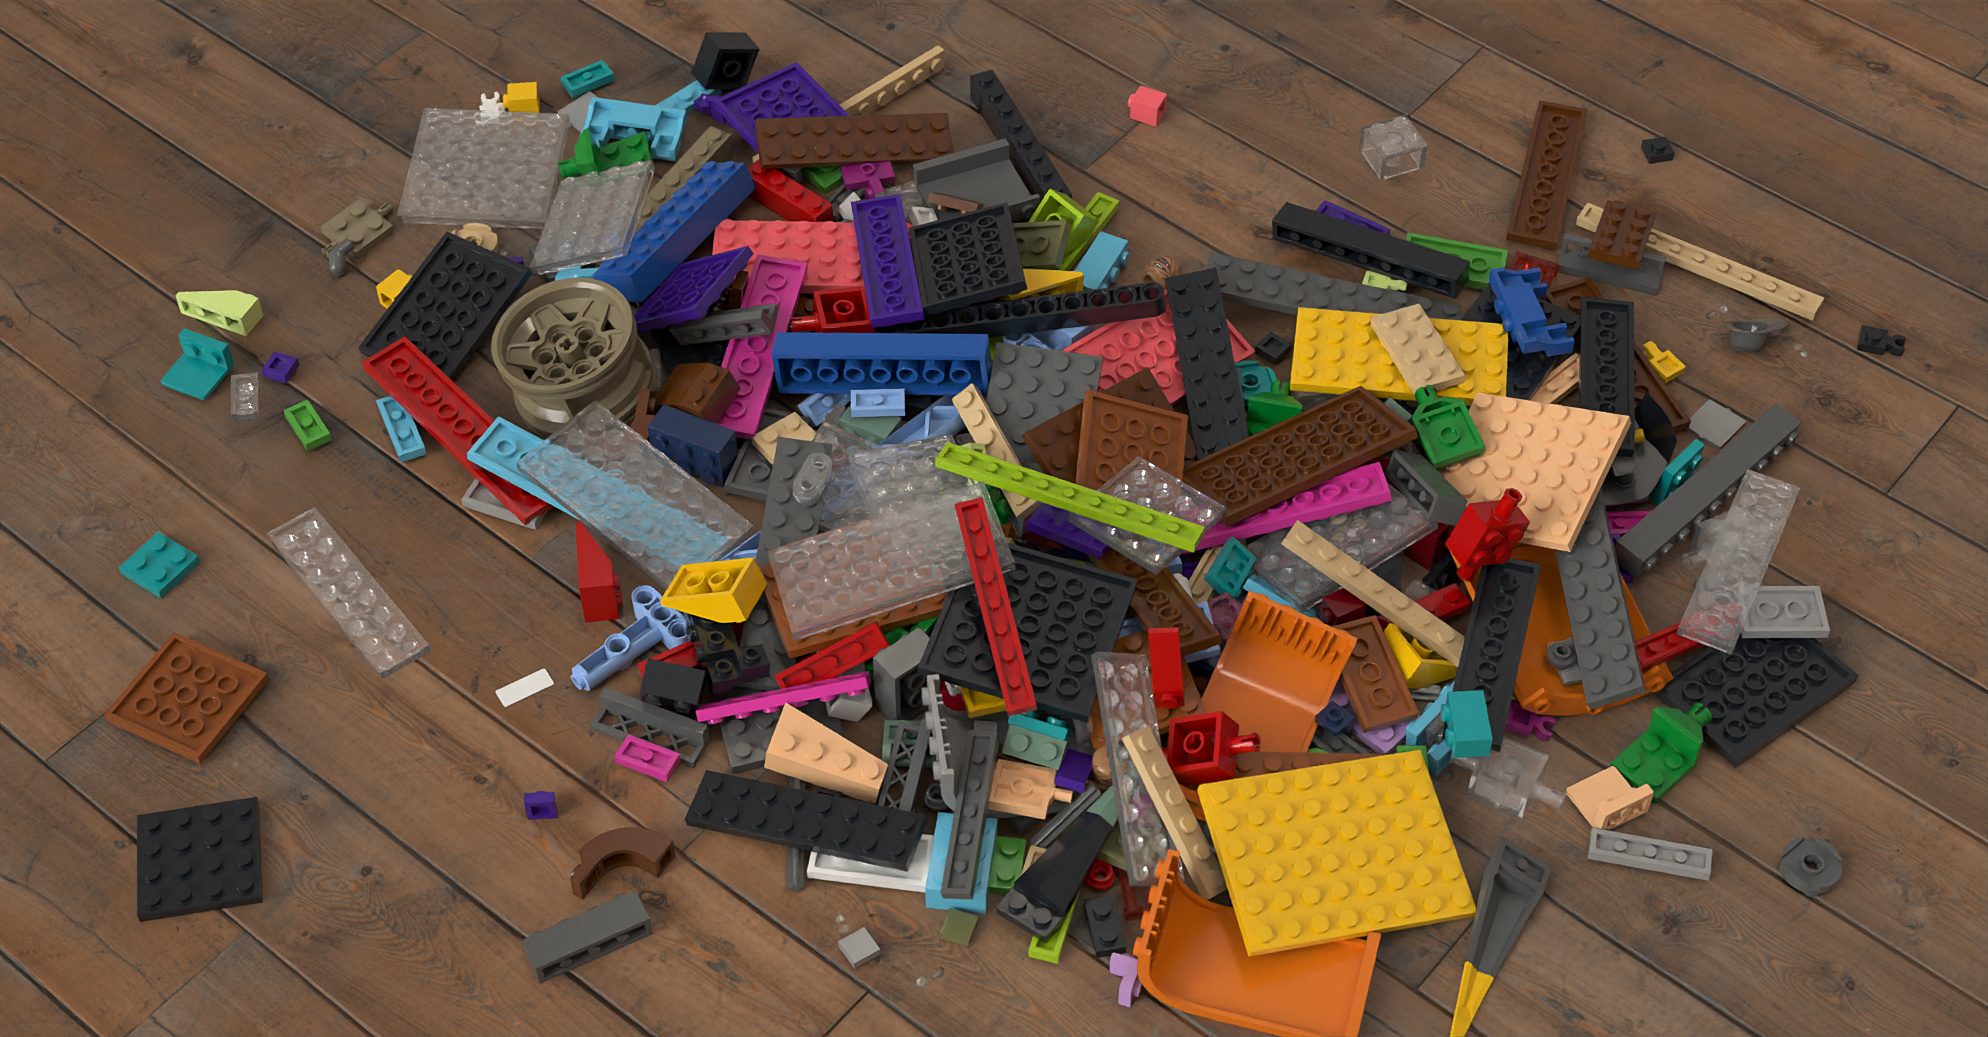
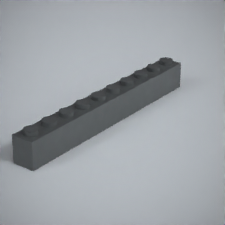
[1614,403,1801,578]

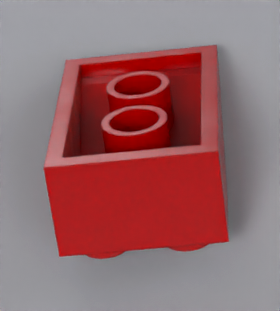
[576,522,623,623]

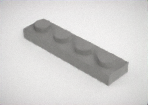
[1587,828,1712,881]

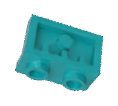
[1204,537,1257,605]

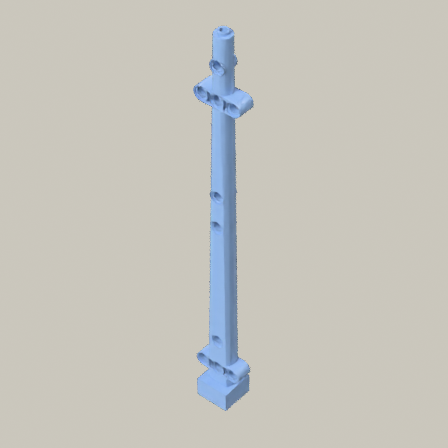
[571,309,1094,691]

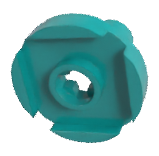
[1235,360,1277,407]

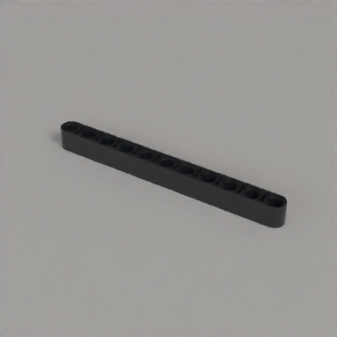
[878,282,1166,338]

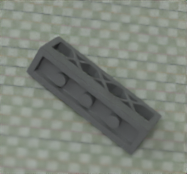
[1555,233,1666,296]
[669,304,779,345]
[590,687,710,768]
[878,718,933,813]

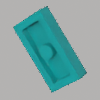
[560,60,615,98]

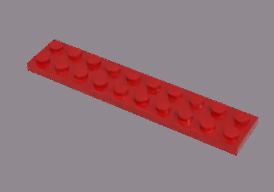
[362,336,555,526]

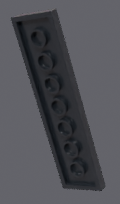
[1165,267,1249,460]
[1579,297,1635,457]
[1442,558,1541,752]
[685,770,927,872]

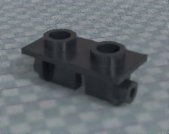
[1421,550,1460,591]

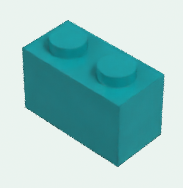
[1441,690,1493,758]

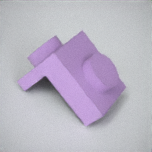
[1110,953,1143,1007]

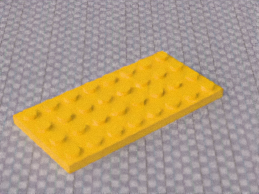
[1290,307,1508,406]

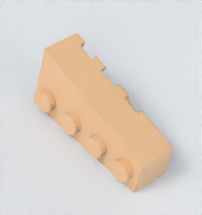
[764,703,888,805]

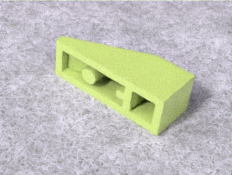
[176,290,263,336]

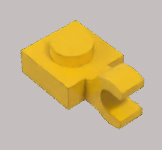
[1642,341,1686,384]

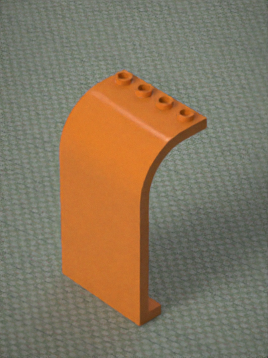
[1179,591,1358,822]
[1133,849,1381,1037]

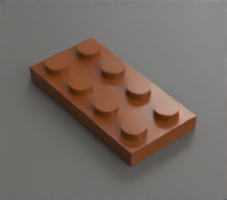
[1331,615,1419,733]

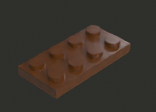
[1587,200,1657,270]

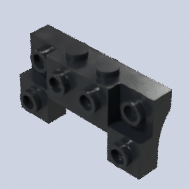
[682,612,770,694]

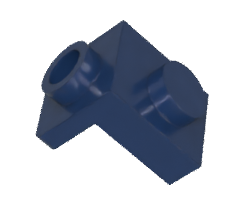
[1315,701,1355,738]

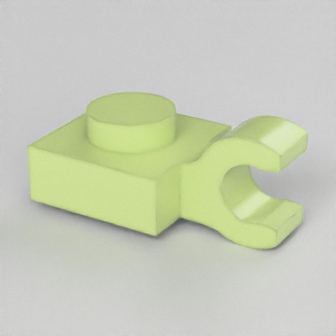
[1362,271,1408,293]

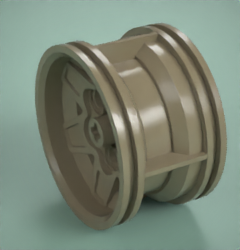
[491,278,656,445]

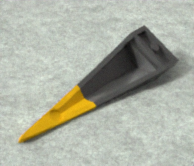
[1450,837,1551,1037]

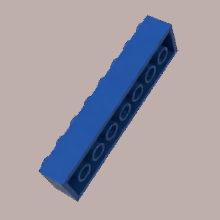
[592,161,756,302]
[771,332,992,395]

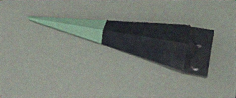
[996,764,1141,944]

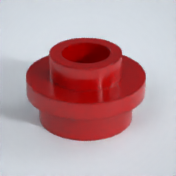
[1086,861,1116,890]

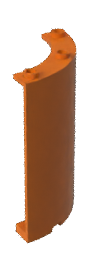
[1450,544,1674,716]

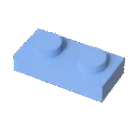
[851,389,905,417]
[797,393,851,428]

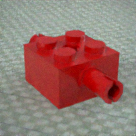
[790,286,874,333]
[1445,488,1530,582]
[1161,711,1261,787]

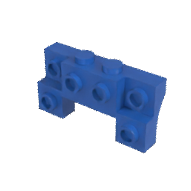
[1489,267,1575,357]

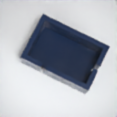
[648,404,738,488]

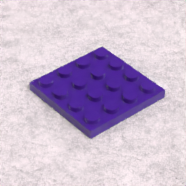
[714,62,850,153]
[634,246,754,334]

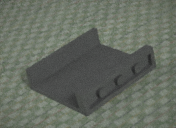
[913,138,1040,223]

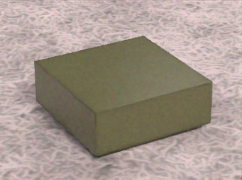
[940,908,979,947]

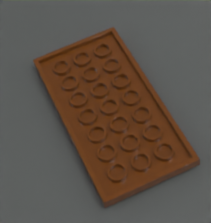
[1182,386,1418,527]

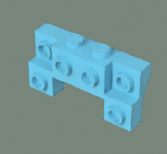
[579,97,688,161]

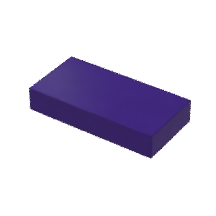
[1054,749,1093,793]

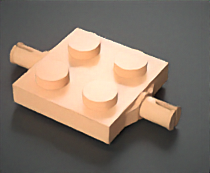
[988,759,1073,819]

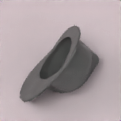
[1723,318,1788,352]

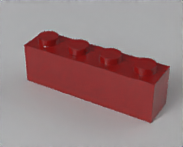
[748,159,834,222]

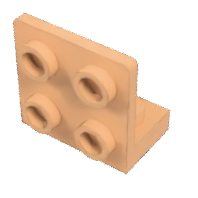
[1566,766,1654,831]

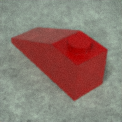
[1148,627,1185,709]

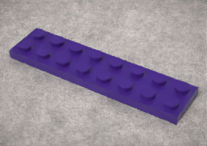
[851,194,924,328]

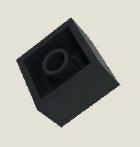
[691,32,760,89]
[640,658,706,716]

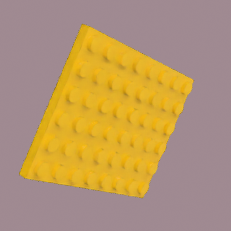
[1197,750,1476,957]

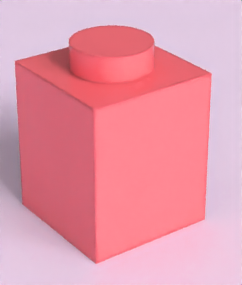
[1128,85,1167,127]

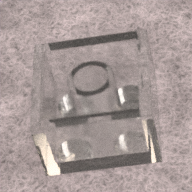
[1359,115,1428,180]

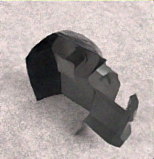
[1570,392,1677,510]

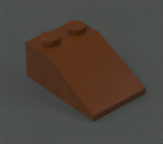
[655,363,741,424]

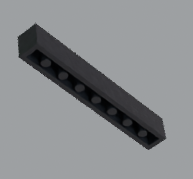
[970,69,1072,203]
[1272,202,1470,299]

